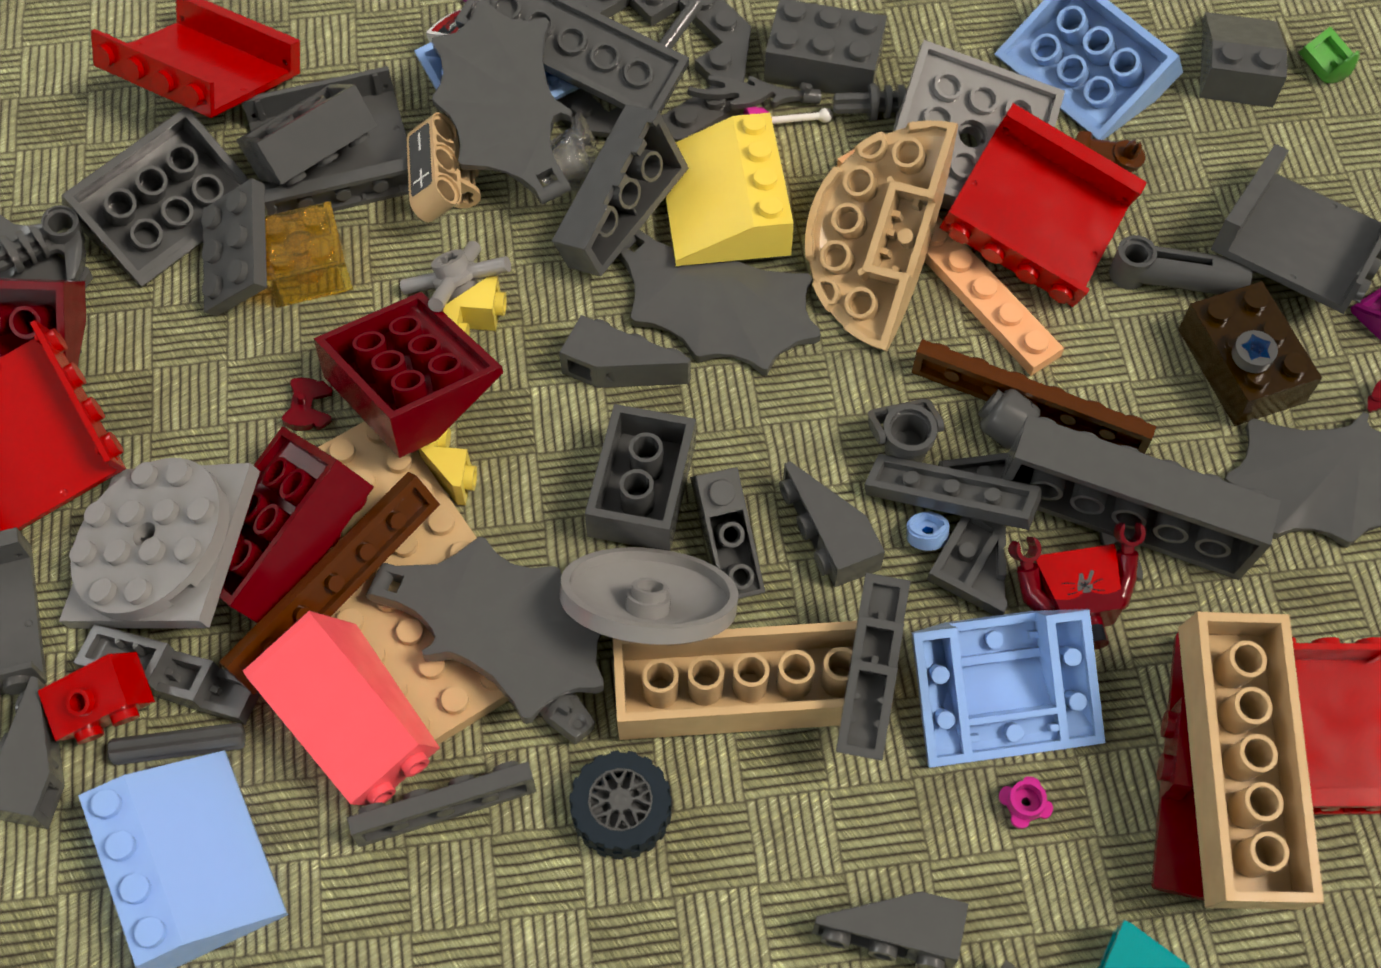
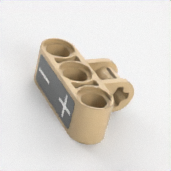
[407,112,481,223]

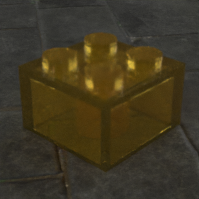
[265,201,354,308]

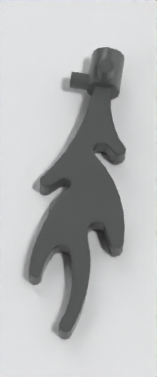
[687,76,821,109]

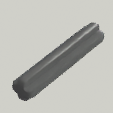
[107,722,246,765]

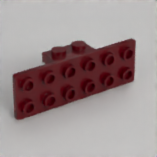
[1151,632,1204,901]

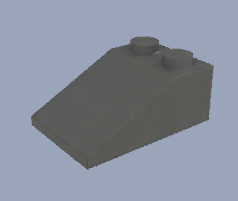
[1199,12,1287,107]

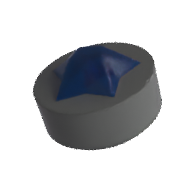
[1232,330,1278,373]

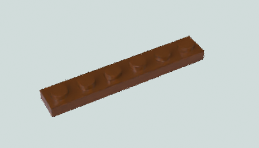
[912,339,1157,454]
[219,472,440,695]

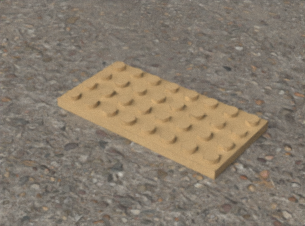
[318,421,509,745]

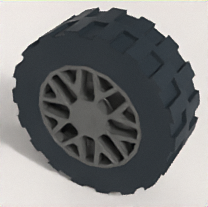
[569,750,672,860]

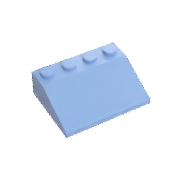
[994,0,1183,140]
[78,750,288,968]

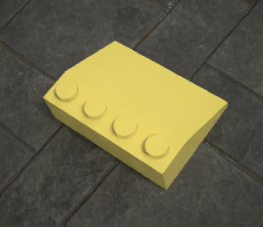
[665,113,794,266]

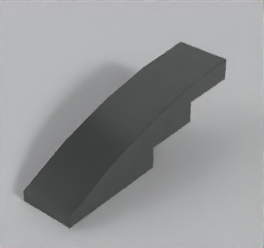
[836,573,911,761]
[73,624,260,725]

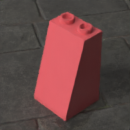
[243,611,440,806]

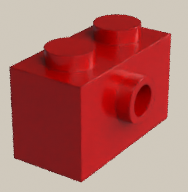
[38,652,155,744]

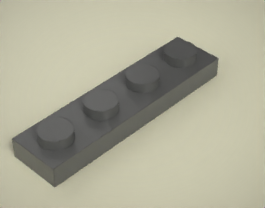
[864,454,1042,530]
[347,761,537,847]

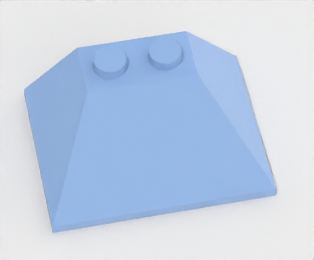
[911,609,1106,768]

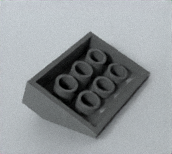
[62,107,249,288]

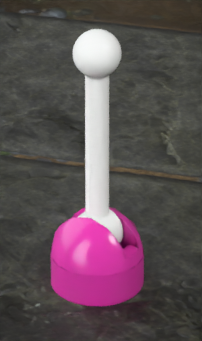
[743,107,832,124]

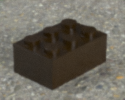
[1178,281,1322,426]

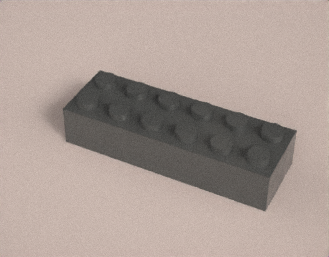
[1000,414,1281,580]

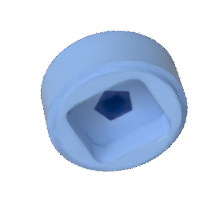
[906,512,949,551]

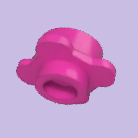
[998,776,1053,829]

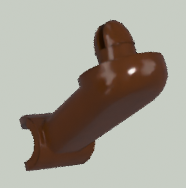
[1075,131,1146,172]

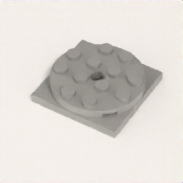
[893,40,1065,210]
[59,458,260,629]

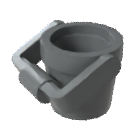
[868,399,944,462]

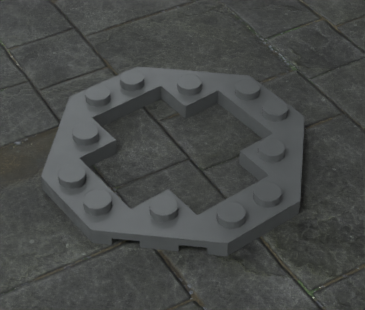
[557,0,751,142]

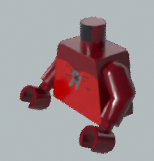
[1008,522,1146,650]

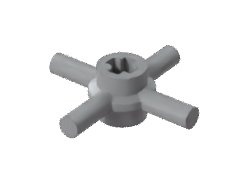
[400,241,511,312]

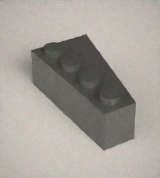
[552,105,689,277]

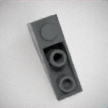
[559,315,691,388]
[779,461,885,588]
[690,467,766,599]
[0,676,65,830]
[812,891,969,968]

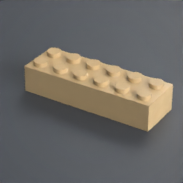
[1178,612,1324,910]
[613,621,893,740]

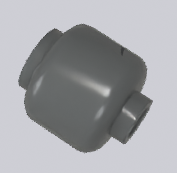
[978,389,1040,450]

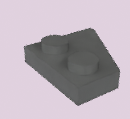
[927,516,1007,616]

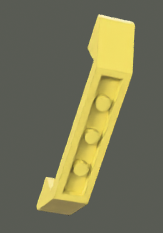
[419,276,507,506]

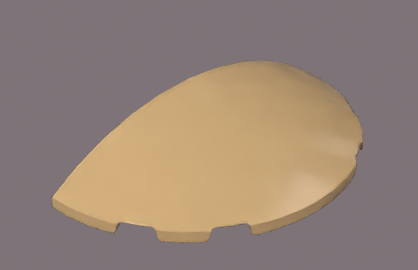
[805,120,958,352]

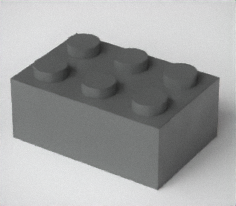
[764,0,887,94]
[236,84,378,186]
[585,404,696,551]

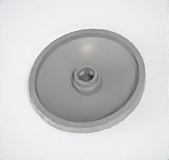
[560,547,739,645]

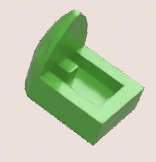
[1298,26,1360,83]

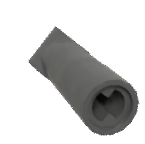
[1109,235,1253,295]

